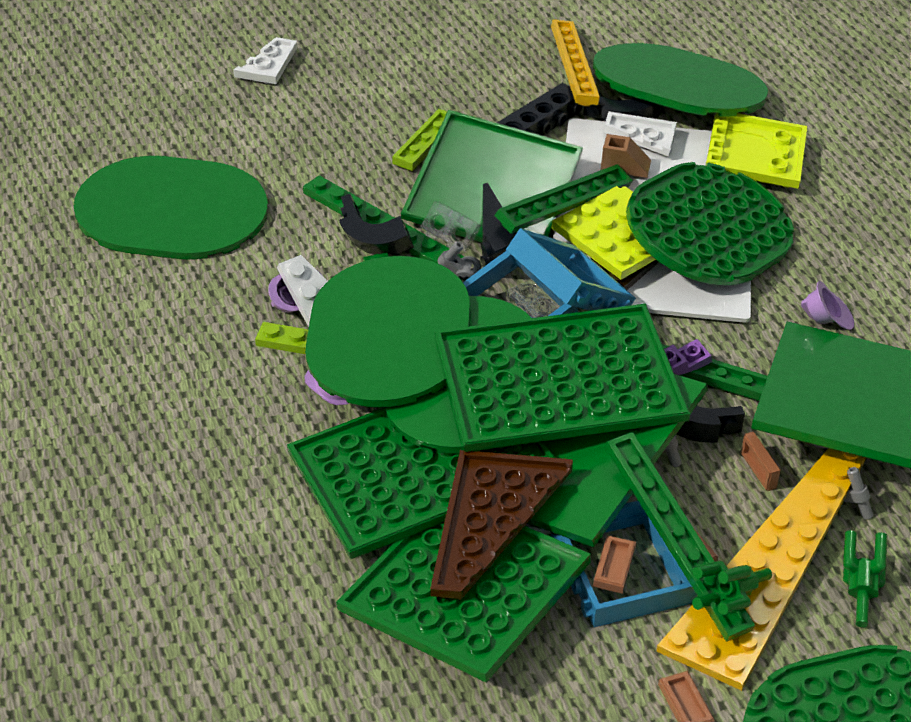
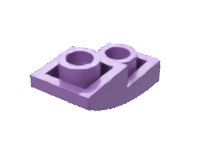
[664,339,712,375]

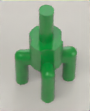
[843,530,887,628]
[692,561,772,615]

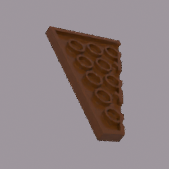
[430,450,573,599]

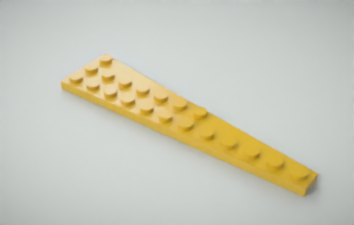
[657,448,867,691]

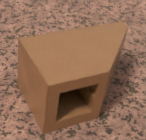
[601,134,651,178]

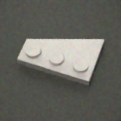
[234,37,297,84]
[604,112,677,157]
[277,255,328,327]

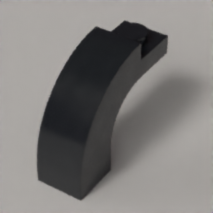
[584,96,664,121]
[339,193,414,256]
[676,406,745,443]

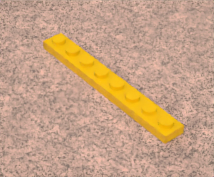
[551,19,600,106]

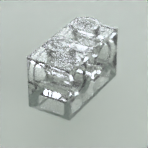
[421,201,481,251]
[507,279,560,318]

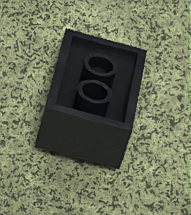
[480,182,517,267]

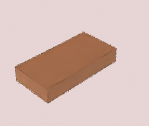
[741,431,781,491]
[593,535,636,594]
[658,671,715,722]

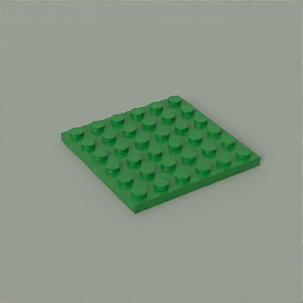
[336,522,591,683]

